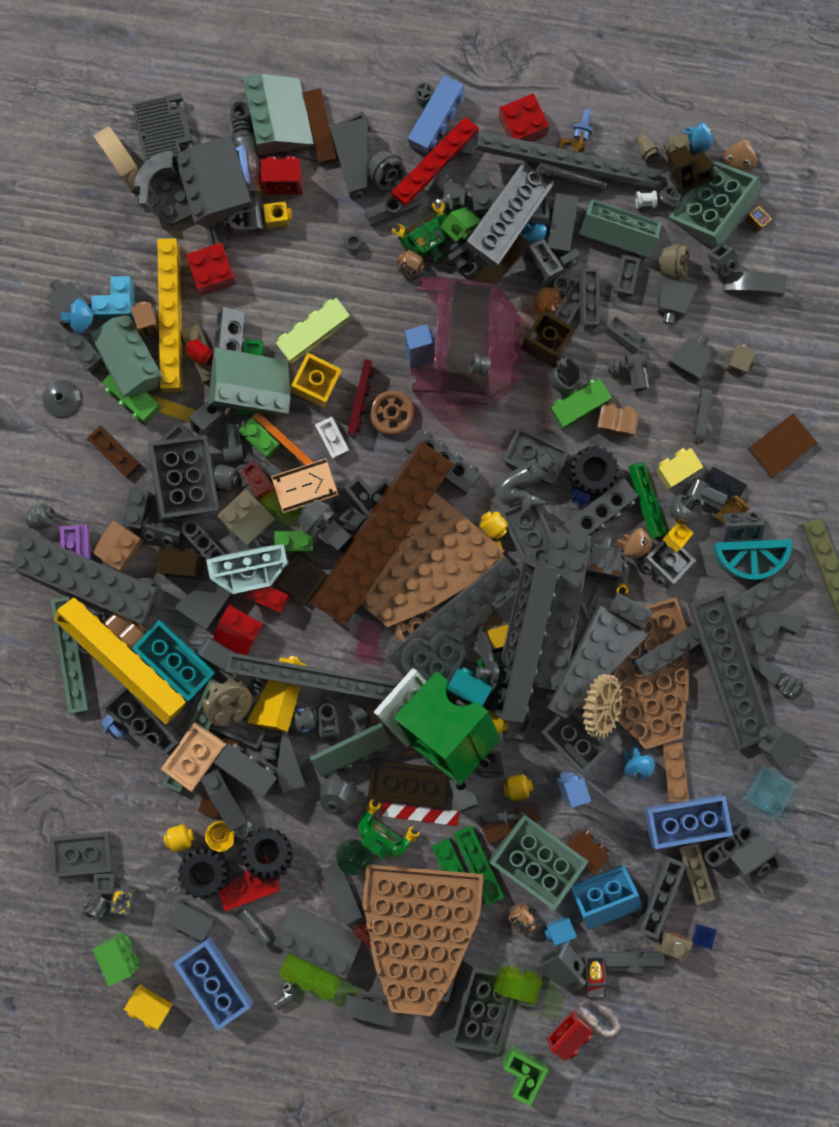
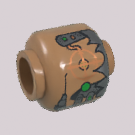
[396,250,425,279]
[508,903,538,934]

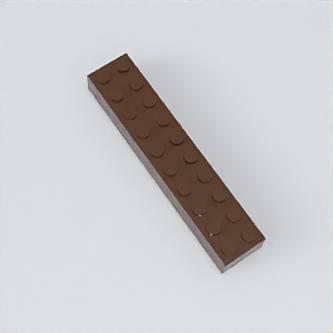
[311,442,454,626]

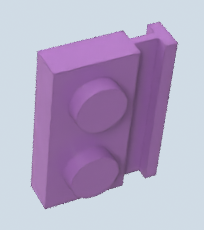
[60,525,91,559]

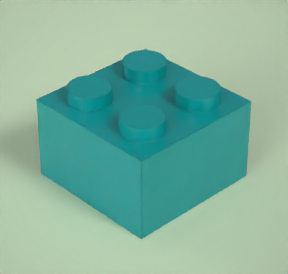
[446,667,492,706]

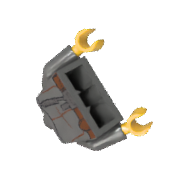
[585,537,629,595]

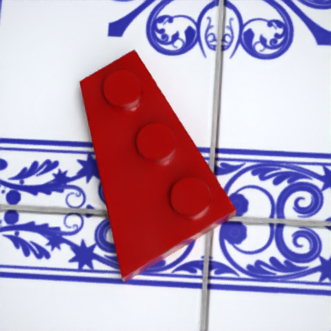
[219,853,281,911]

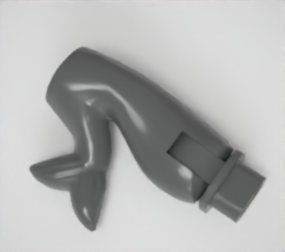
[494,451,556,516]

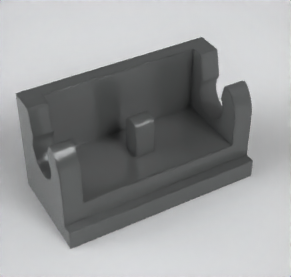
[605,315,647,354]

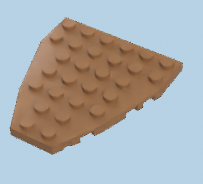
[360,492,505,628]
[573,597,689,750]
[362,864,484,1016]

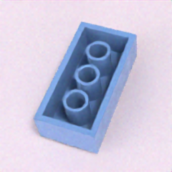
[644,794,733,849]
[173,936,253,1031]

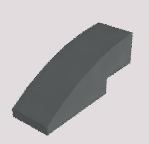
[723,272,788,298]

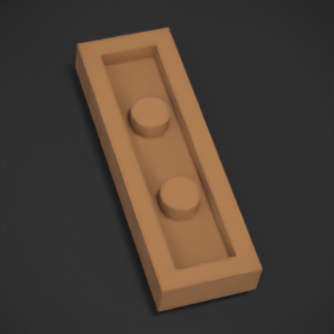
[662,741,689,802]

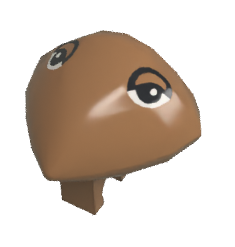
[723,139,758,171]
[617,528,652,559]

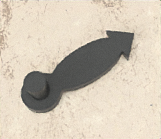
[476,626,499,683]

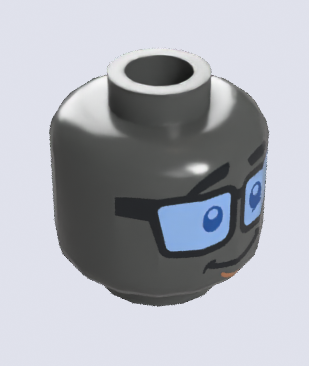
[290,706,318,734]

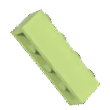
[276,298,351,365]

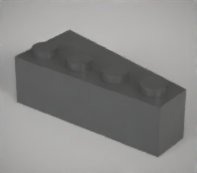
[100,686,183,755]

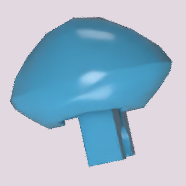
[683,122,713,155]
[520,219,547,244]
[61,298,93,335]
[623,748,655,779]

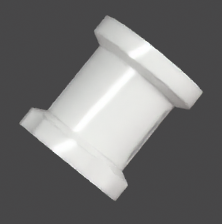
[635,191,657,209]

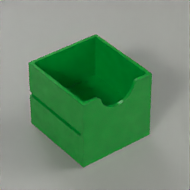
[394,671,501,786]

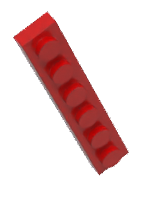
[391,117,479,207]

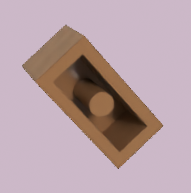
[131,302,159,339]

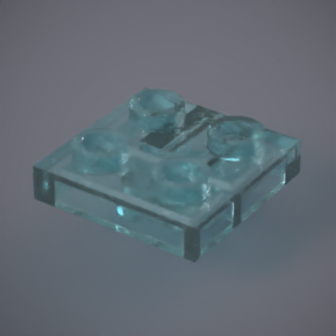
[743,764,797,818]

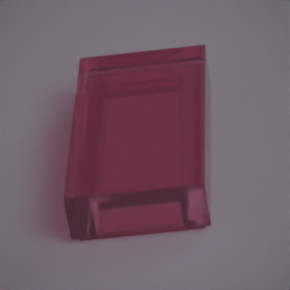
[356,619,382,661]

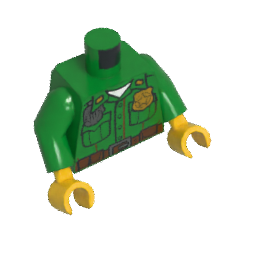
[391,201,448,262]
[358,799,420,860]

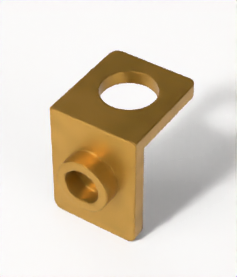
[559,132,586,152]
[715,495,750,525]

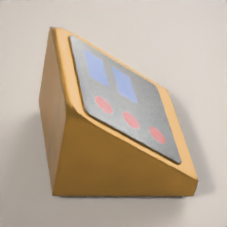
[746,206,772,232]

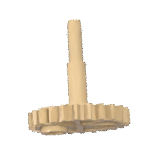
[546,674,623,739]

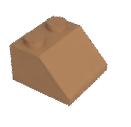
[92,520,145,572]

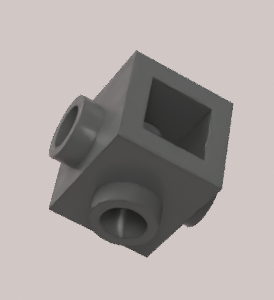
[708,243,740,277]

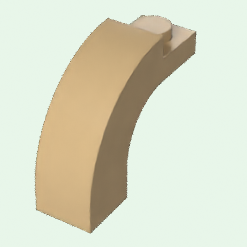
[93,126,139,191]

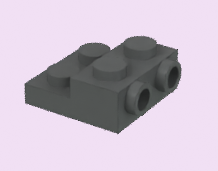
[640,539,696,589]

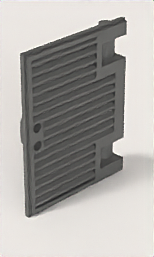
[132,93,193,162]

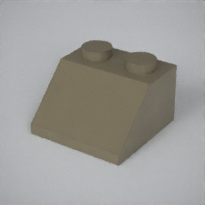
[217,489,275,546]

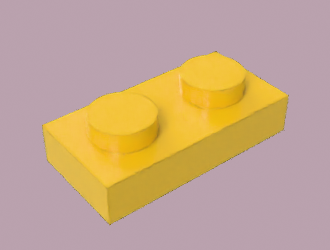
[663,521,693,553]

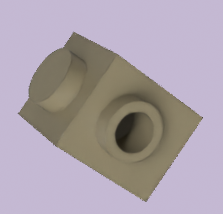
[663,134,690,163]
[725,344,756,376]

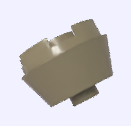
[659,243,690,281]

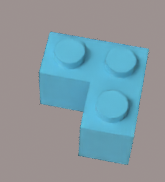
[92,276,135,321]

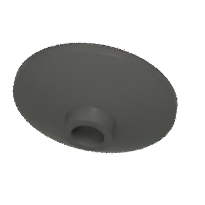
[43,380,81,417]

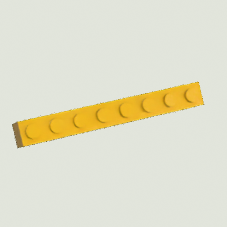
[157,238,183,393]
[54,598,186,725]

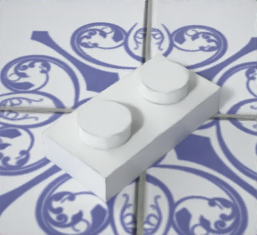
[315,417,349,459]

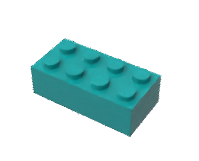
[132,620,218,702]

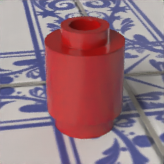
[185,339,214,366]

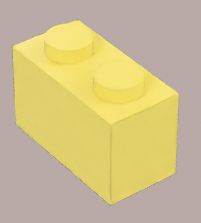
[656,448,703,489]

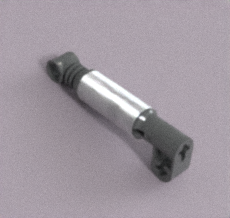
[227,101,266,236]

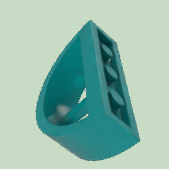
[711,539,792,581]

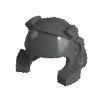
[547,356,588,395]

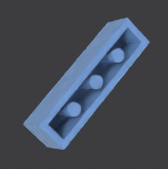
[408,75,465,155]
[404,324,435,368]
[556,770,591,808]

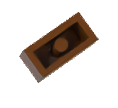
[564,828,610,874]

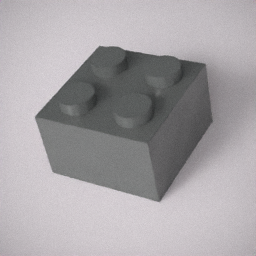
[730,834,782,889]

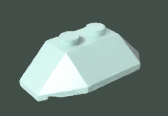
[206,544,287,594]

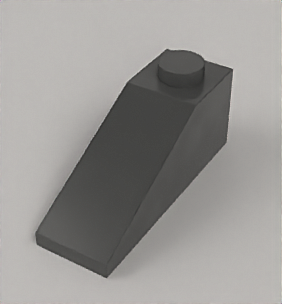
[275,730,307,793]
[200,769,248,832]

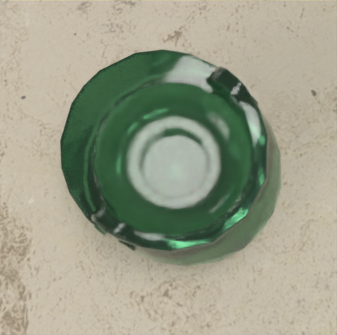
[336,839,373,876]

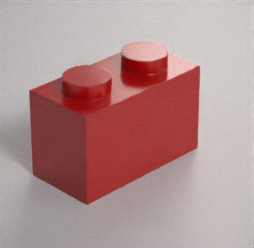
[245,586,291,614]

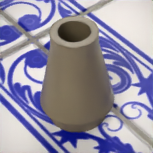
[635,133,659,162]

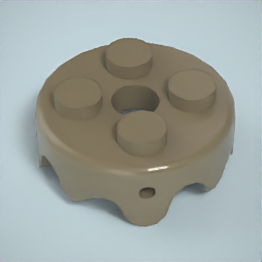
[202,679,252,726]

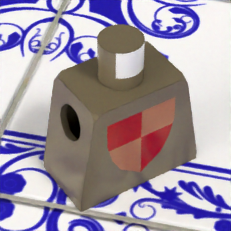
[650,928,693,961]

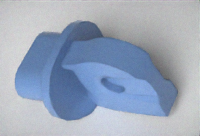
[573,109,593,141]
[101,714,130,741]

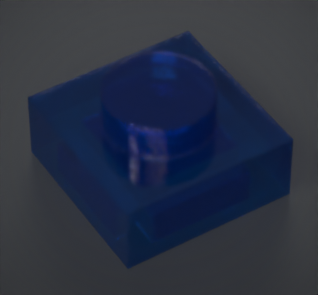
[568,488,591,506]
[692,923,716,949]

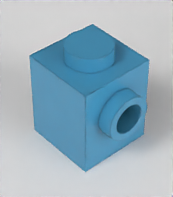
[545,915,577,946]

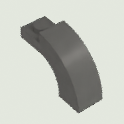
[133,150,178,213]

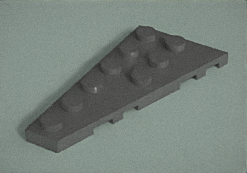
[547,606,649,719]

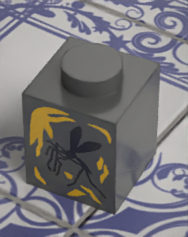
[110,884,137,916]

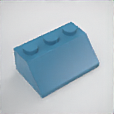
[571,865,642,930]

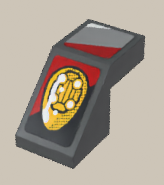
[584,952,607,998]

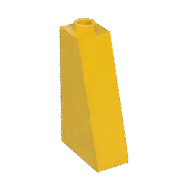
[247,656,307,732]

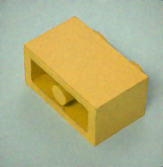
[124,984,173,1030]

